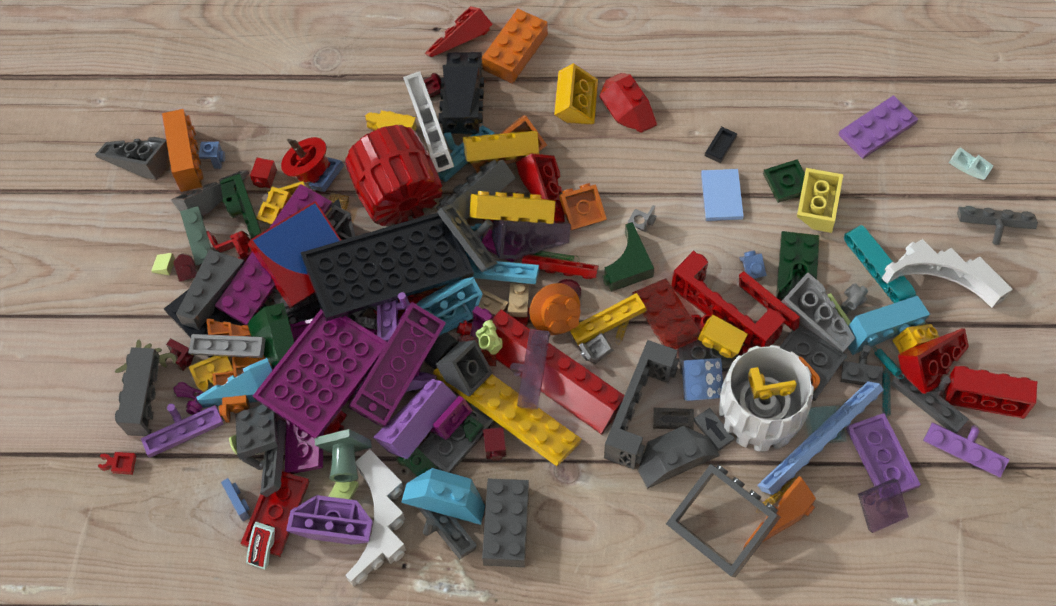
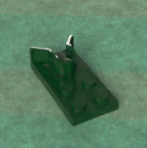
[220,174,262,239]
[776,231,819,301]

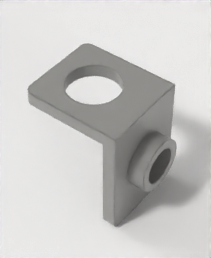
[628,205,657,232]

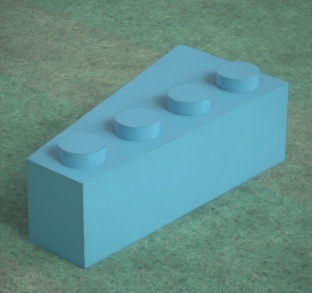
[848,296,930,355]

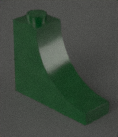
[602,222,654,292]

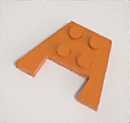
[207,319,272,386]

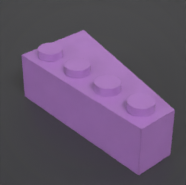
[373,379,457,459]

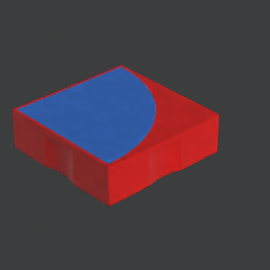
[248,201,341,309]

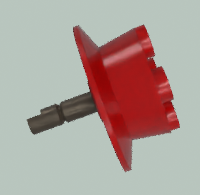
[281,137,330,183]

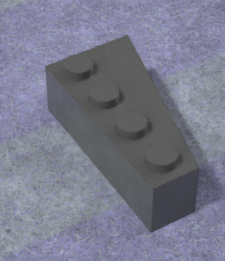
[176,249,245,330]
[115,347,160,436]

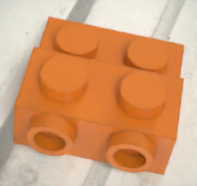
[559,183,607,231]

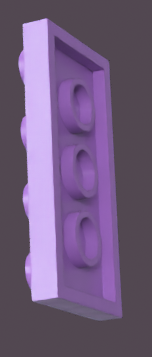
[839,95,918,159]
[846,413,921,501]

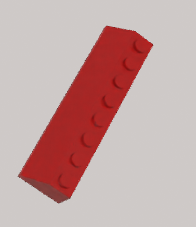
[478,309,625,435]

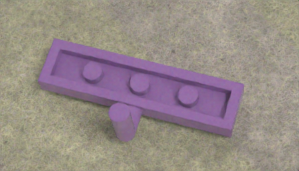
[377,292,410,342]
[141,404,224,458]
[923,422,1010,477]

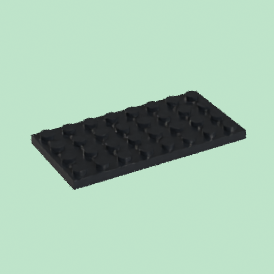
[301,213,474,321]

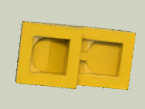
[256,187,291,225]

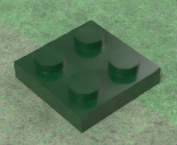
[763,159,805,203]

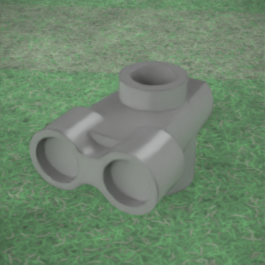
[840,283,868,314]

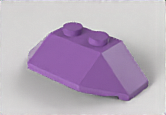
[286,495,373,545]

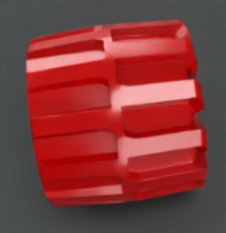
[345,125,443,227]

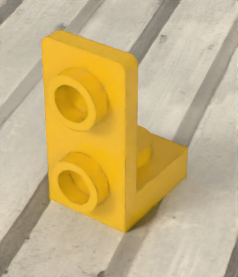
[892,324,939,354]
[748,367,797,400]

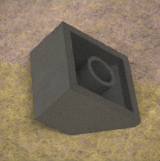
[436,340,493,396]

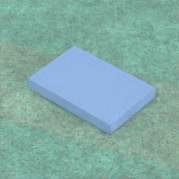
[701,169,744,221]

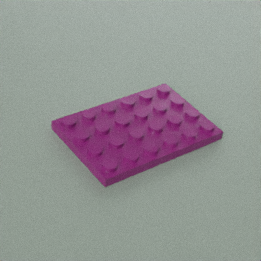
[253,309,387,439]

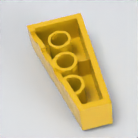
[463,131,539,163]
[469,191,555,224]

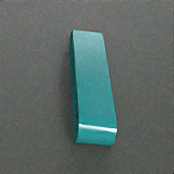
[844,225,916,303]

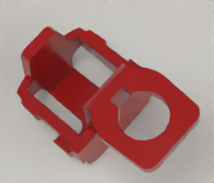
[206,230,253,262]

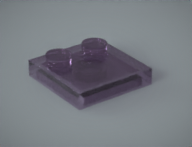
[858,478,909,533]

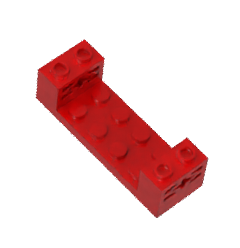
[671,250,786,348]

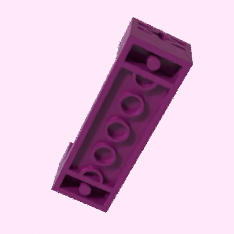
[348,302,446,427]

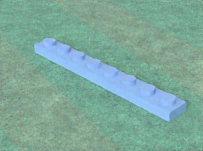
[758,382,884,495]

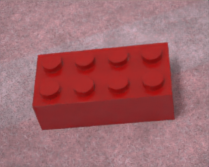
[944,366,1038,419]

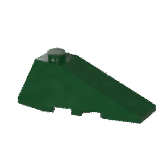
[248,303,294,369]

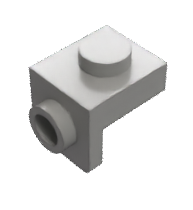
[579,333,614,364]

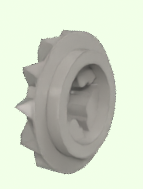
[355,316,377,330]

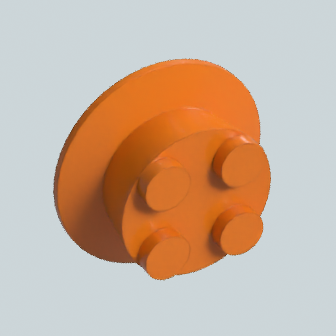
[530,283,580,335]

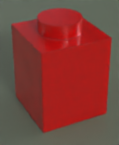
[250,158,277,188]

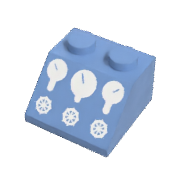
[681,358,723,401]

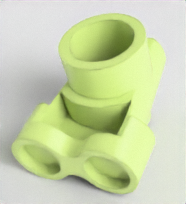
[476,320,503,355]

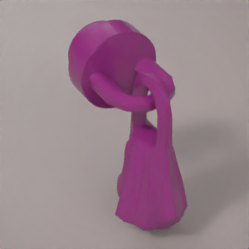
[173,382,204,415]

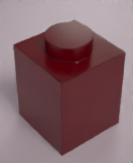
[483,427,507,461]

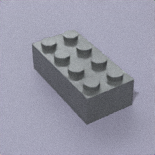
[436,160,516,220]
[482,478,529,568]

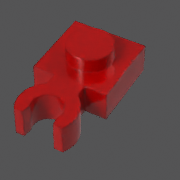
[98,452,137,475]

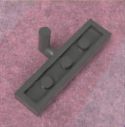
[437,204,498,272]
[957,206,1038,245]
[891,372,969,433]
[242,419,286,497]
[417,507,477,560]

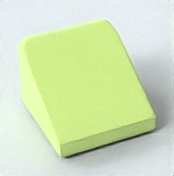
[152,253,175,275]

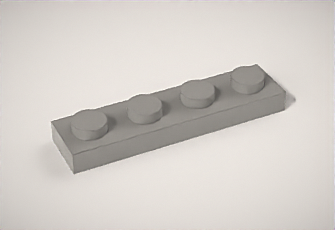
[189,334,266,358]

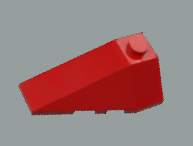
[425,6,493,57]
[898,328,969,394]

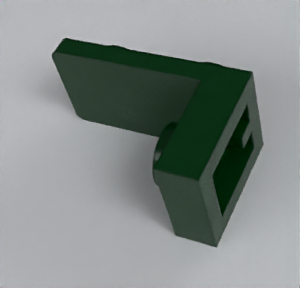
[396,448,439,477]

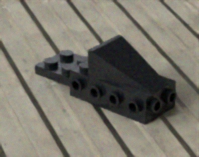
[439,52,484,134]

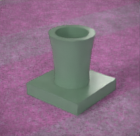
[315,429,372,482]

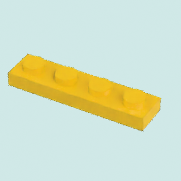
[570,293,647,346]

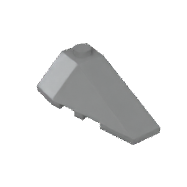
[781,273,855,353]

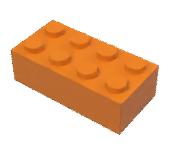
[482,9,548,84]
[162,109,204,192]

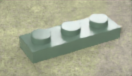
[180,206,212,265]

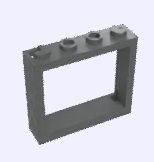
[666,464,781,578]

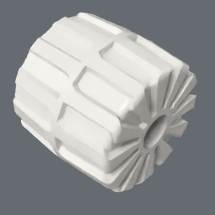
[719,345,814,451]

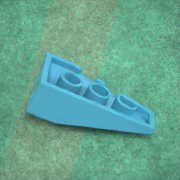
[196,358,272,408]

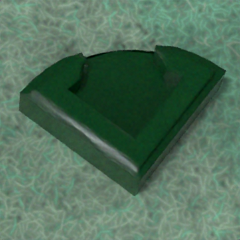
[463,415,484,443]

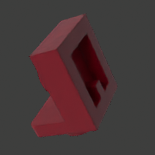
[166,338,194,371]

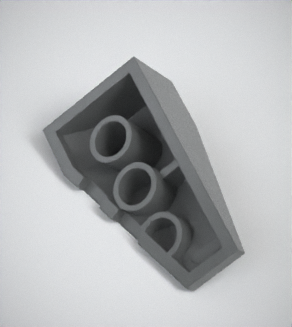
[95,137,168,180]

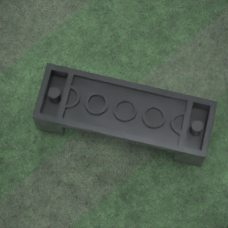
[604,340,679,469]

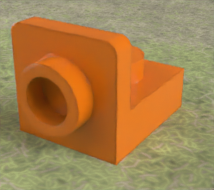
[219,395,250,423]

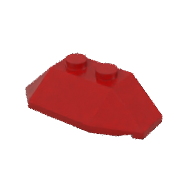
[599,73,657,133]

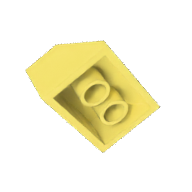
[797,168,843,233]

